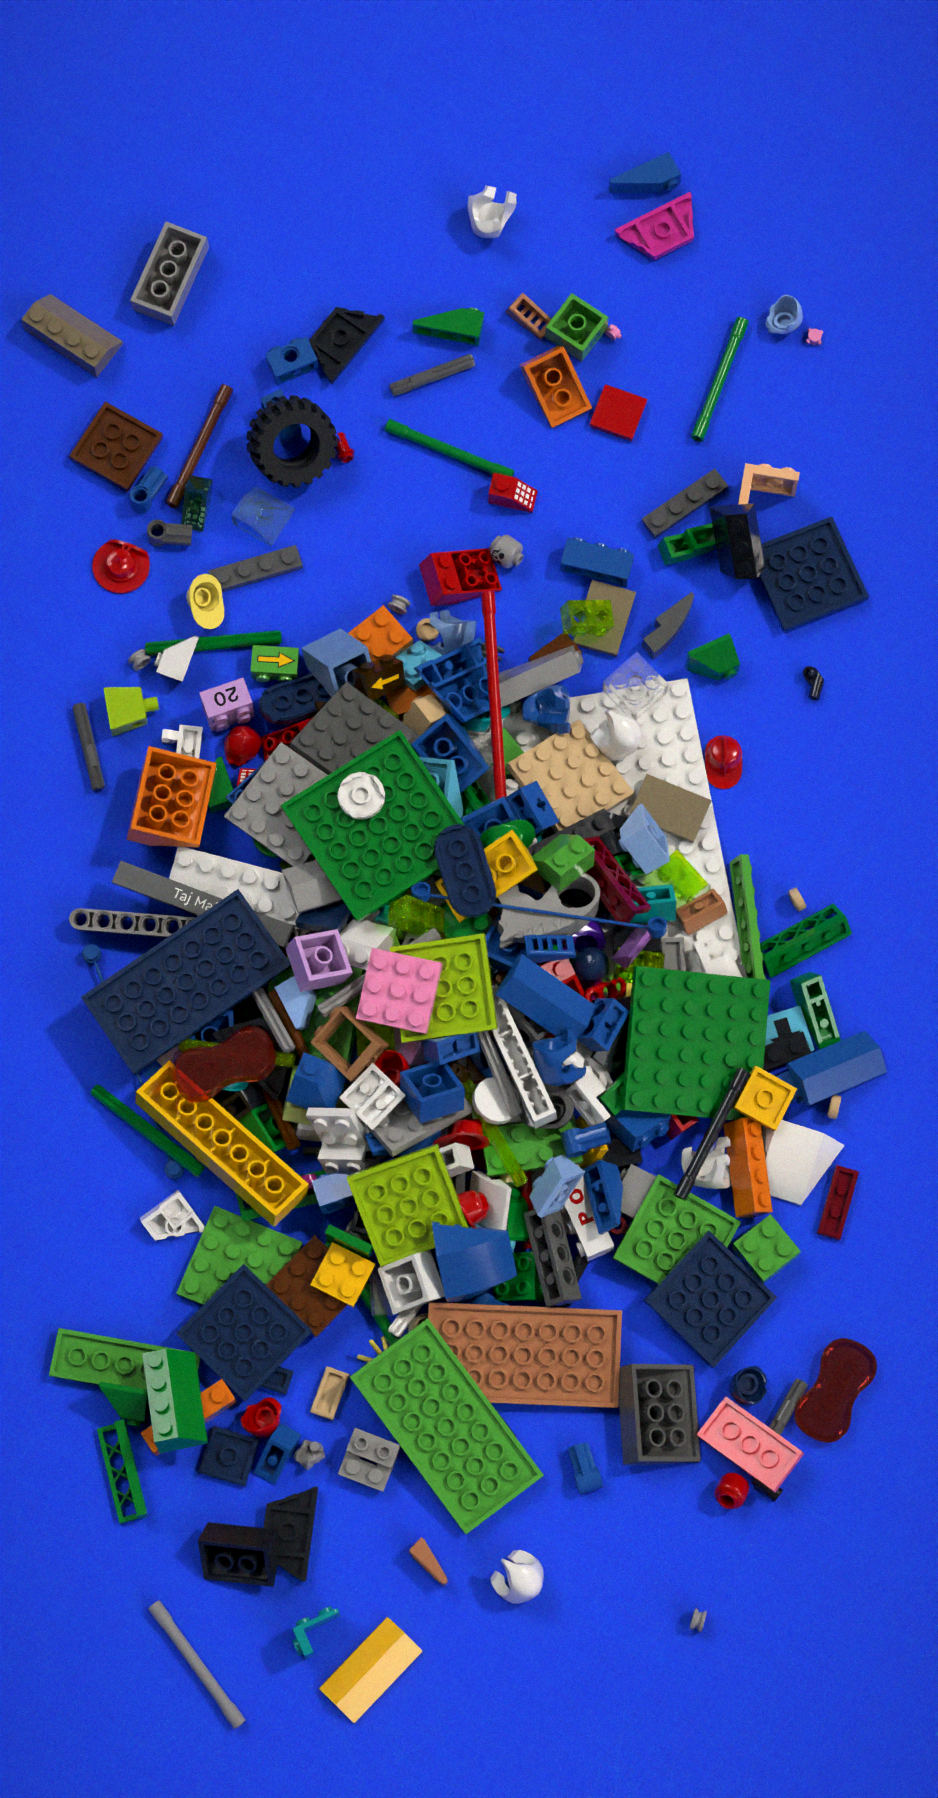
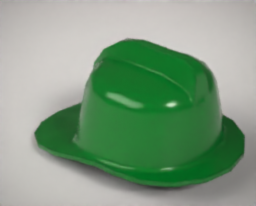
[480,819,535,848]

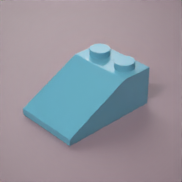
[419,757,463,818]

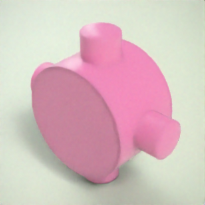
[605,324,622,340]
[806,328,823,345]

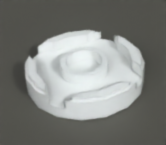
[337,772,385,820]
[472,1077,520,1125]

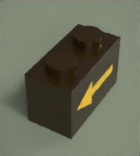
[352,655,405,700]

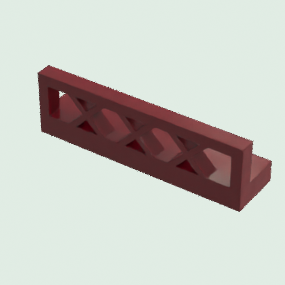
[584,836,651,927]

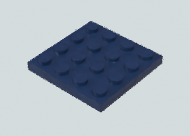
[759,516,869,632]
[643,1230,777,1368]
[176,1264,313,1401]

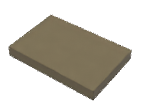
[573,580,636,657]
[629,774,711,843]

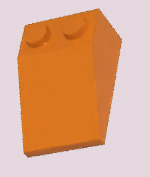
[519,345,592,428]

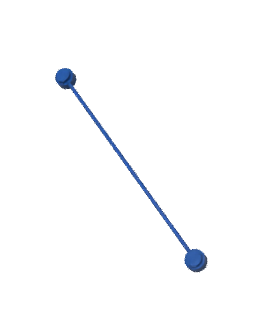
[411,882,667,939]
[82,944,184,1180]

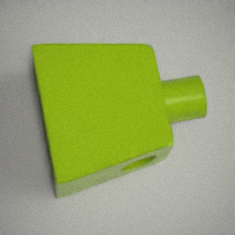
[103,687,159,736]

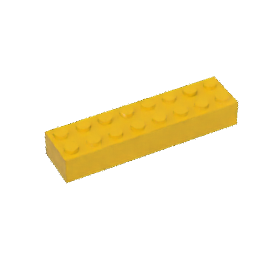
[135,1060,309,1227]

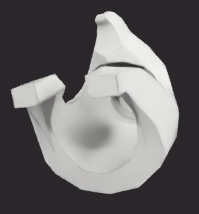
[467,185,517,238]
[590,710,642,760]
[681,1136,731,1189]
[490,1550,544,1604]

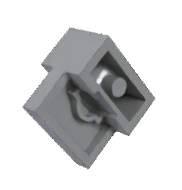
[338,1428,401,1492]

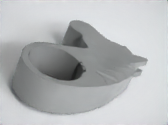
[495,873,600,949]

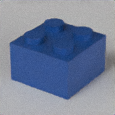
[400,1062,465,1123]

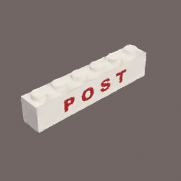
[543,1164,614,1261]

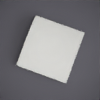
[339,1063,406,1130]
[470,1170,511,1230]

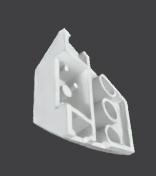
[761,1120,845,1206]

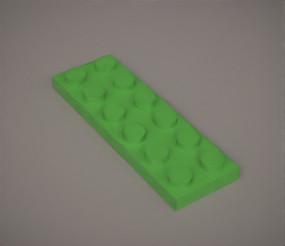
[49,1328,201,1390]

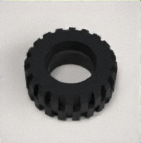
[246,395,338,488]

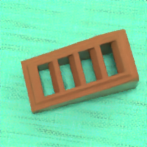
[505,293,551,340]
[409,1537,448,1587]

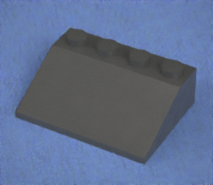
[619,1364,701,1465]

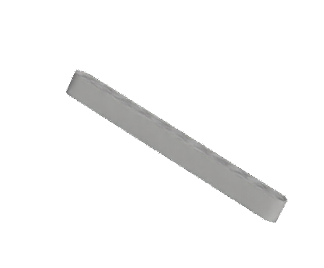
[69,908,321,947]

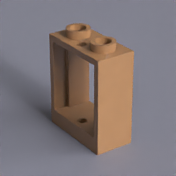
[310,1006,389,1081]

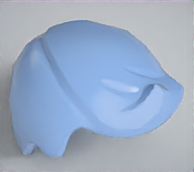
[765,295,803,334]

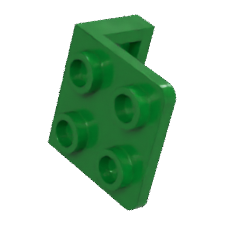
[493,1251,545,1304]

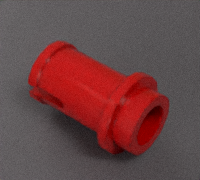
[335,432,354,463]

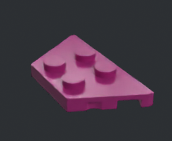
[614,192,694,260]

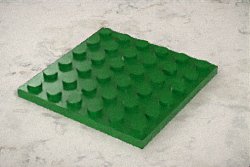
[280,730,464,923]
[621,966,770,1120]

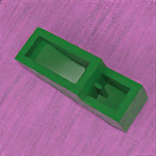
[657,523,716,566]

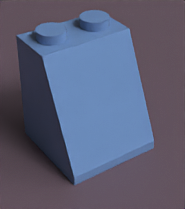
[301,628,371,698]

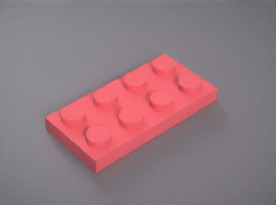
[697,1396,804,1493]

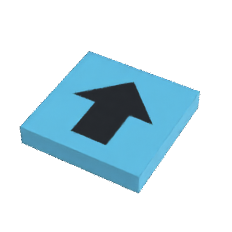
[765,1006,815,1052]

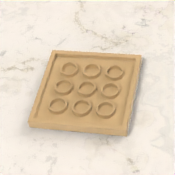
[506,720,634,833]

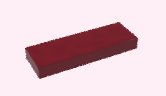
[817,1165,859,1241]

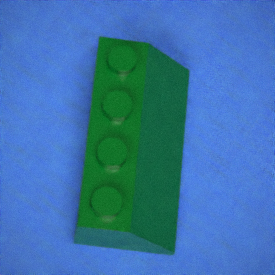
[142,1349,208,1454]

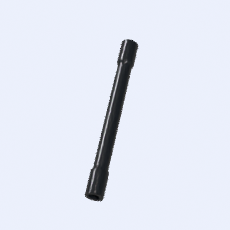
[673,1067,750,1201]

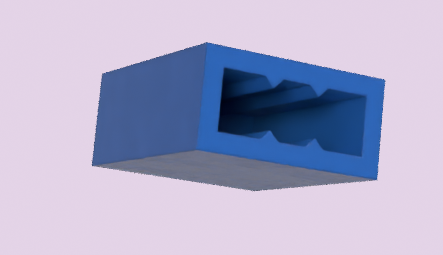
[599,1101,671,1152]

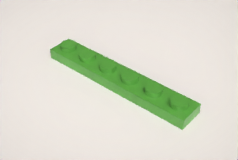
[729,854,766,980]

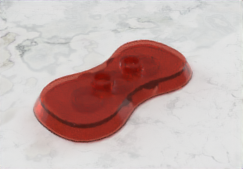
[173,1026,276,1103]
[795,1338,877,1443]

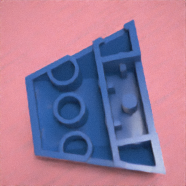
[413,637,489,723]
[432,1221,517,1303]

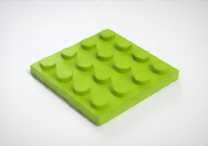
[389,933,498,1043]
[346,1144,470,1267]

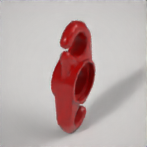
[584,977,626,1004]

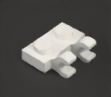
[162,725,203,758]

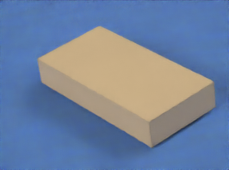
[310,1366,350,1421]

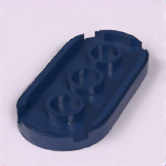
[259,673,331,725]
[434,824,496,918]

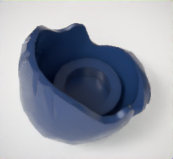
[569,947,610,983]
[729,1366,767,1406]

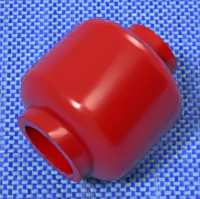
[714,1473,749,1509]

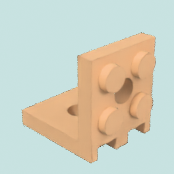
[738,463,800,504]

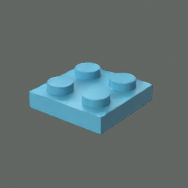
[395,640,443,691]

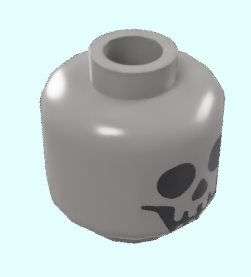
[489,535,524,569]

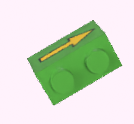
[251,645,300,683]

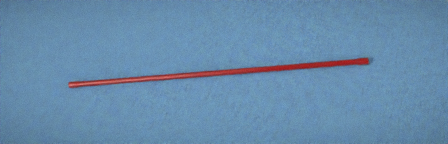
[481,591,534,1249]

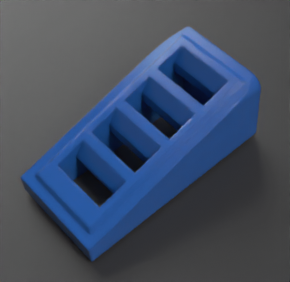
[524,935,576,963]

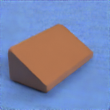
[676,888,728,935]

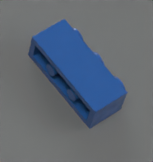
[560,537,634,587]

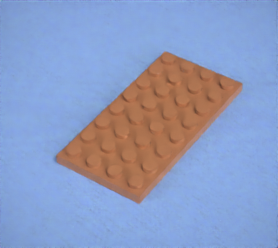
[428,1302,622,1408]

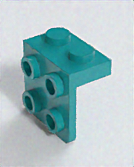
[292,1606,340,1660]

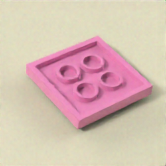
[356,948,443,1034]

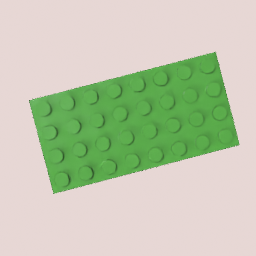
[349,1318,544,1534]

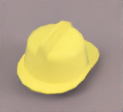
[186,574,224,629]

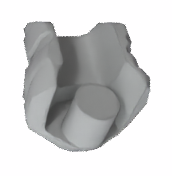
[293,1439,325,1471]

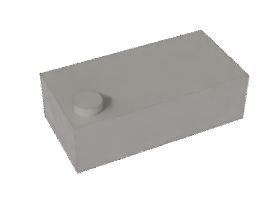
[130,221,209,326]

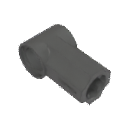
[147,520,192,547]

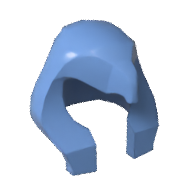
[428,610,477,655]

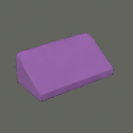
[612,925,652,969]

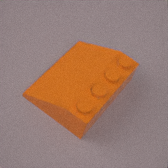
[126,746,217,847]

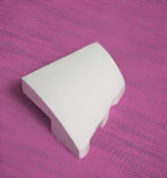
[140,1190,205,1241]

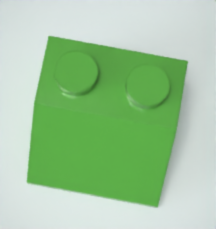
[532,834,595,892]

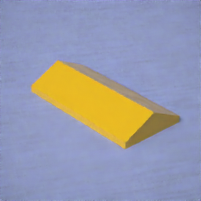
[434,830,538,923]
[319,1617,423,1723]

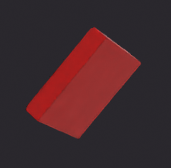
[589,384,648,441]

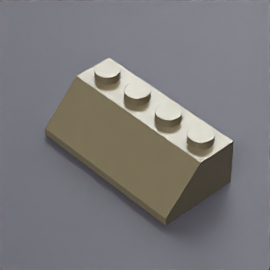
[21,294,123,378]

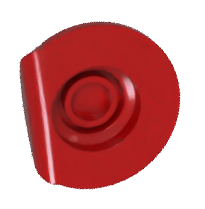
[92,539,150,594]

